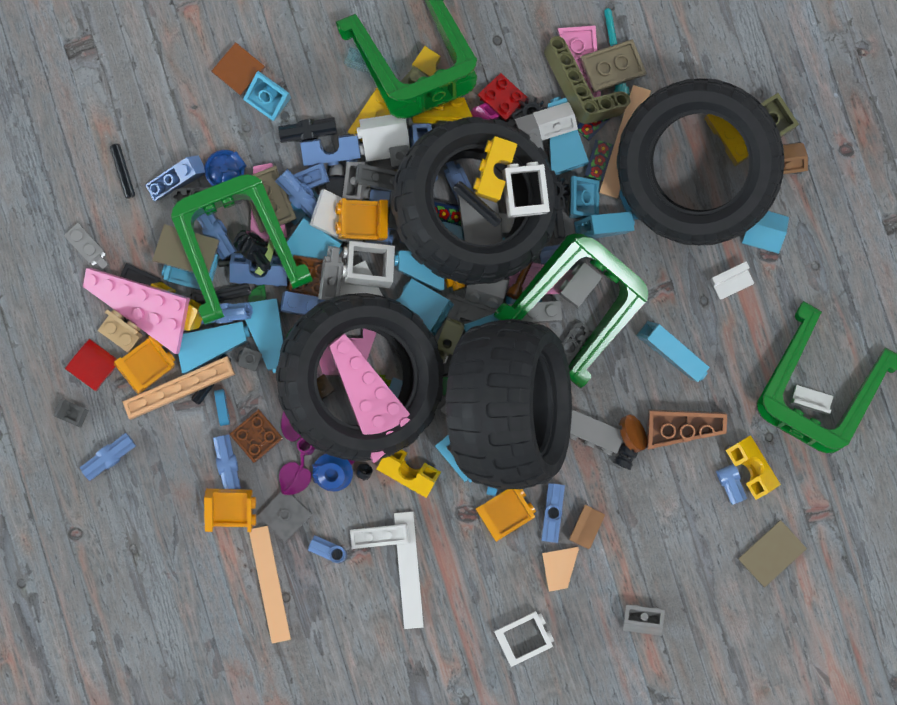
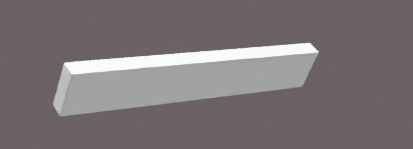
[394,512,424,629]

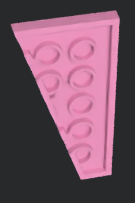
[83,268,190,354]
[328,333,410,463]

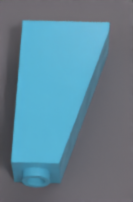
[547,97,589,175]
[245,298,284,373]
[636,321,710,382]
[178,322,250,375]

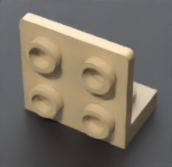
[98,309,143,353]

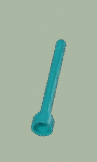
[604,8,630,95]

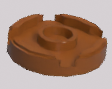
[619,414,647,453]

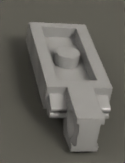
[64,223,110,270]
[318,246,343,300]

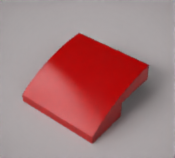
[65,339,117,392]

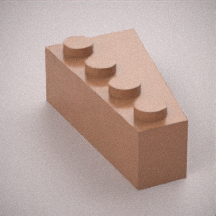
[646,409,727,450]

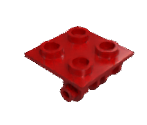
[478,73,528,121]

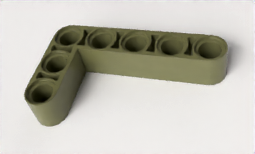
[544,36,630,124]

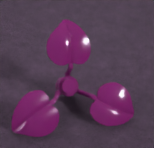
[279,412,355,495]

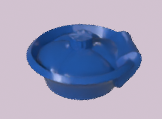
[204,150,246,186]
[312,454,353,492]

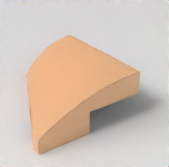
[542,547,579,592]

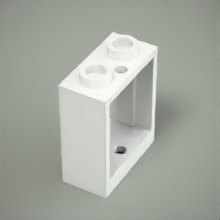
[502,162,550,218]
[342,241,395,288]
[494,611,554,667]

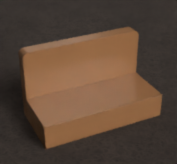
[783,143,808,174]
[569,505,605,549]

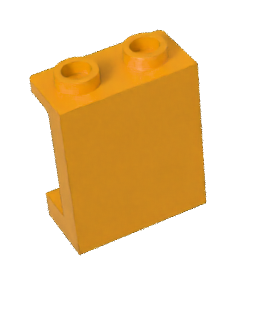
[335,198,388,241]
[114,336,175,395]
[204,488,256,532]
[476,489,536,542]

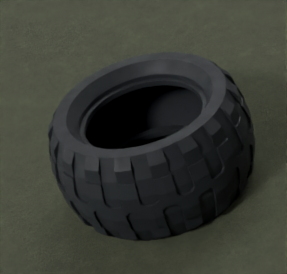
[616,78,785,246]
[392,117,559,285]
[276,293,444,461]
[446,319,572,489]

